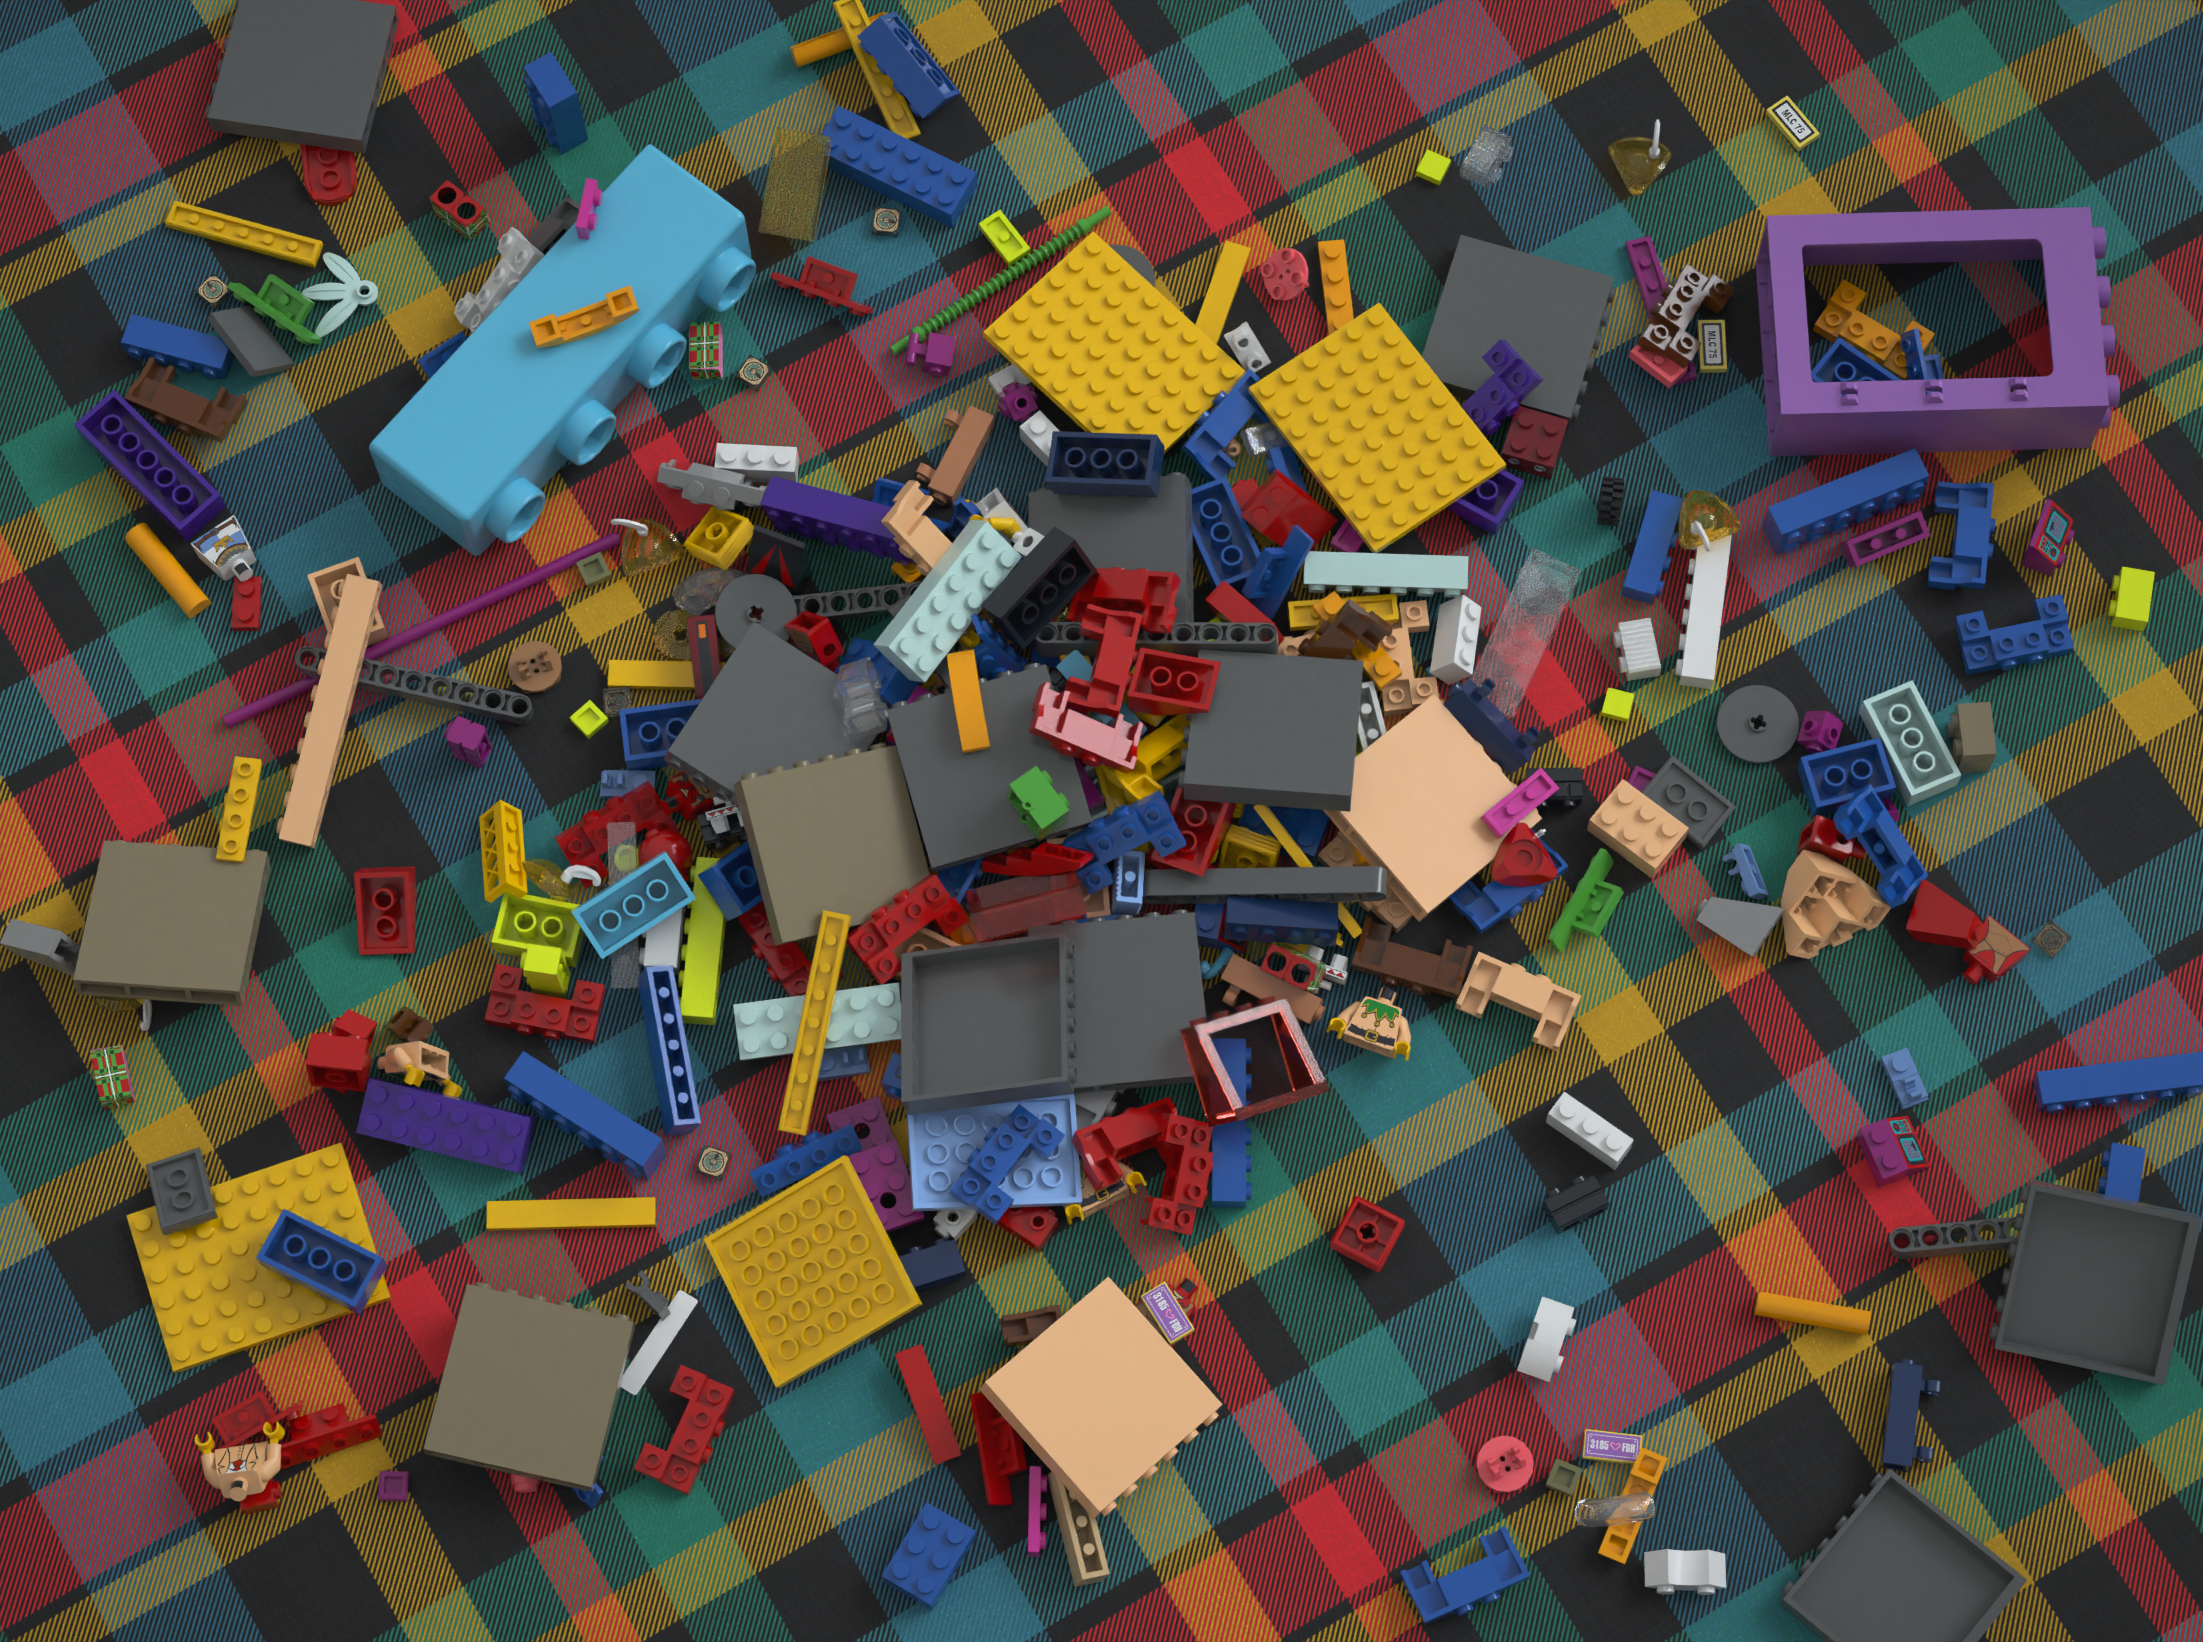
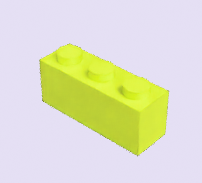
[520,944,571,999]

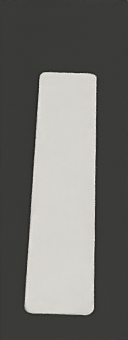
[620,1290,698,1395]

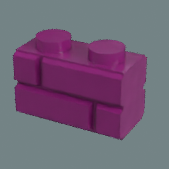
[444,716,492,768]

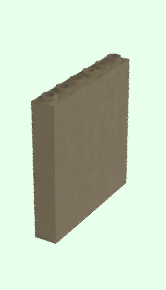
[734,742,929,946]
[73,840,271,1006]
[423,1282,635,1492]

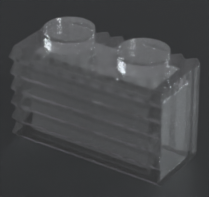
[1460,125,1514,189]

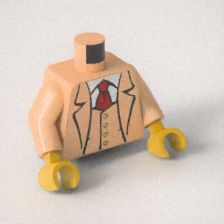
[195,1422,285,1501]

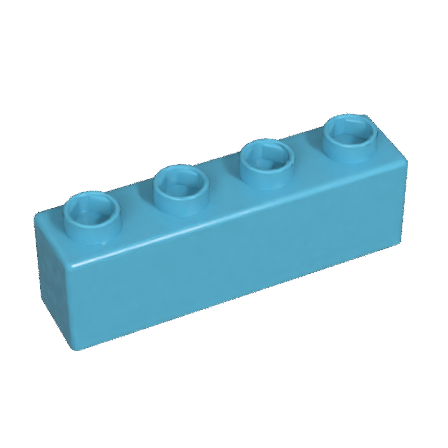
[369,144,756,556]

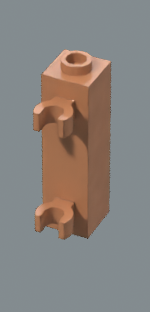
[916,406,995,507]
[1221,954,1325,1037]

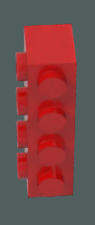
[996,1206,1058,1253]

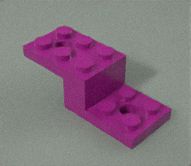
[826,1096,925,1233]

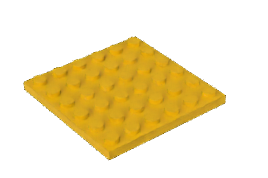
[704,1155,922,1388]

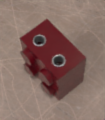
[1501,406,1568,480]

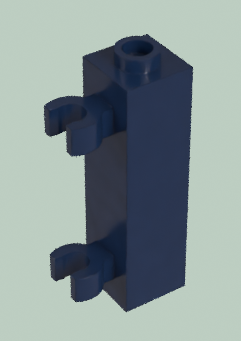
[1443,677,1540,776]
[1879,1359,1941,1472]

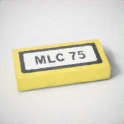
[1766,96,1820,152]
[1697,320,1727,373]

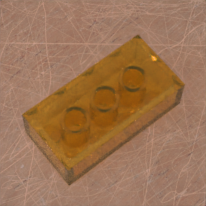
[758,127,832,242]

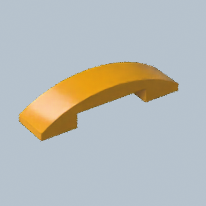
[529,285,640,348]
[947,649,990,753]
[1598,1447,1668,1565]

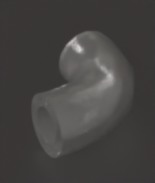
[1575,1491,1655,1527]

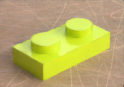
[978,210,1031,266]

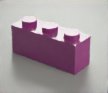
[1839,511,1931,567]

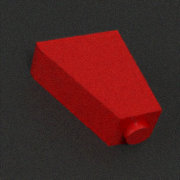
[1205,580,1284,645]
[1906,879,1984,950]

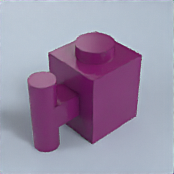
[905,333,956,377]

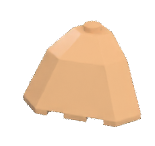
[1781,850,1891,959]

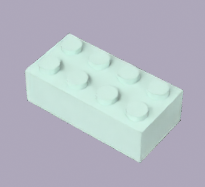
[1859,680,1961,807]

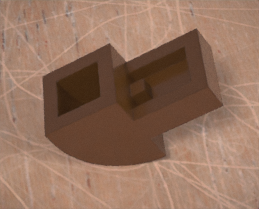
[385,1006,434,1043]

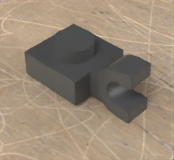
[625,1270,671,1321]

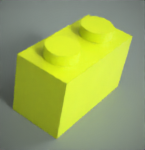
[2108,566,2155,631]

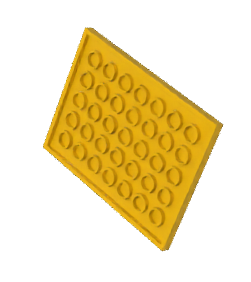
[982,231,1245,454]
[1248,303,1506,553]
[126,1143,392,1374]

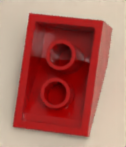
[1241,468,1338,551]
[1127,647,1221,715]
[1151,787,1237,877]
[354,866,416,955]

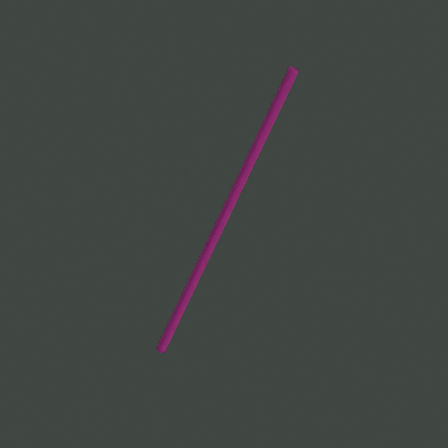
[223,531,621,728]

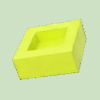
[1416,149,1451,185]
[1601,688,1634,722]
[570,700,609,739]

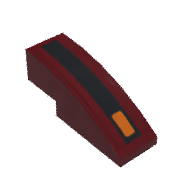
[687,614,722,699]

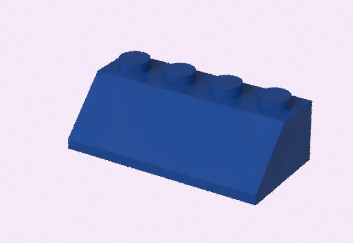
[857,12,960,118]

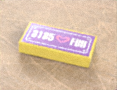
[1141,1282,1195,1346]
[1582,1429,1642,1465]

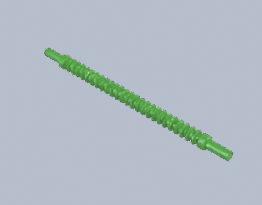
[889,206,1112,356]

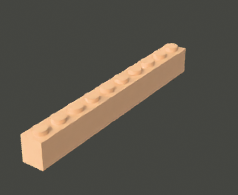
[276,574,383,849]

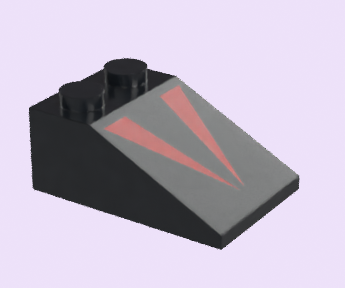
[747,525,811,596]

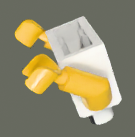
[965,487,1028,545]

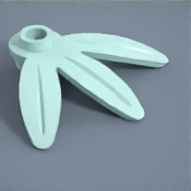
[301,252,378,338]

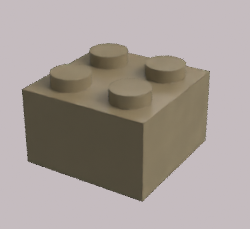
[1946,702,1997,773]

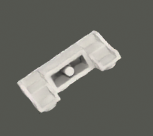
[454,227,544,333]

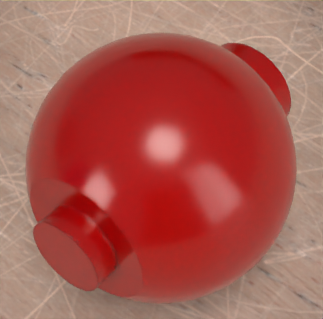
[638,827,693,882]

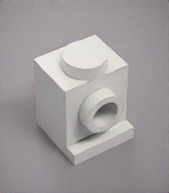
[933,1209,977,1241]

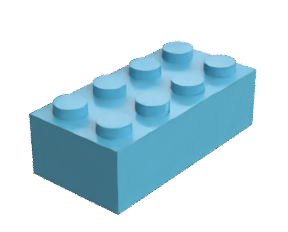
[571,851,696,959]

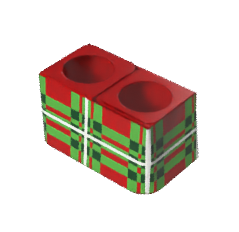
[429,180,490,239]
[1260,943,1326,992]

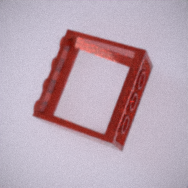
[966,870,1087,943]
[1180,996,1329,1127]

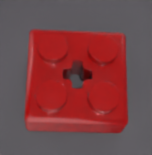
[1330,1196,1405,1272]

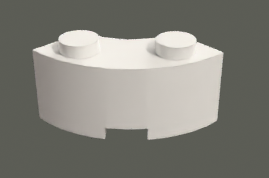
[1517,1297,1576,1382]
[1644,1549,1726,1595]

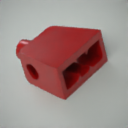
[1796,815,1866,864]

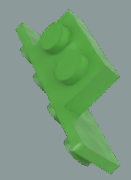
[227,274,322,345]
[1548,848,1624,952]

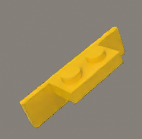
[216,756,262,863]

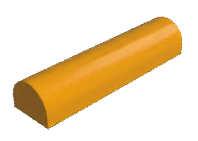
[789,12,887,68]
[125,523,212,619]
[1754,1292,1872,1335]

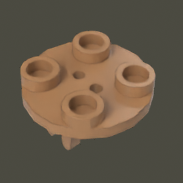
[508,641,562,694]

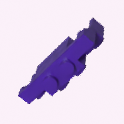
[1461,339,1543,437]

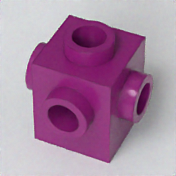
[996,381,1038,422]
[1797,711,1843,754]

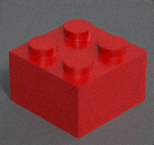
[306,1032,372,1092]

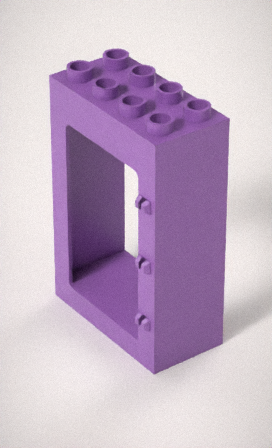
[1755,207,2120,456]

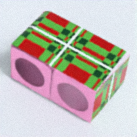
[689,321,723,380]
[90,1045,135,1110]

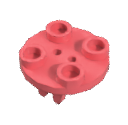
[1261,248,1309,301]
[1476,1436,1534,1493]

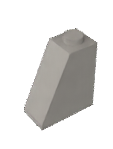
[1696,897,1785,957]
[0,919,80,976]

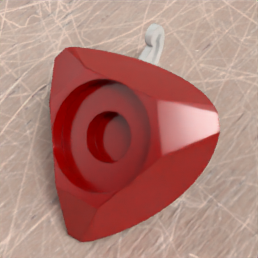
[1491,822,1557,887]

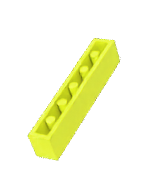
[678,857,726,1025]

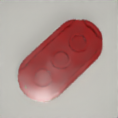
[300,144,358,206]

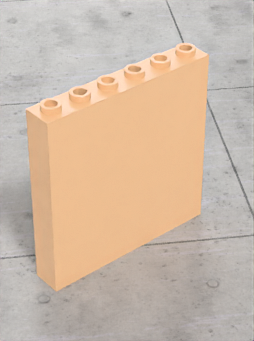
[1323,694,1542,922]
[979,1277,1223,1518]

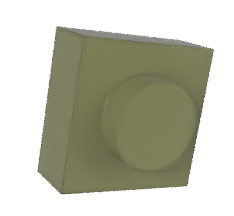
[576,552,612,589]
[1545,1458,1583,1497]

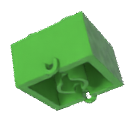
[1006,766,1070,841]

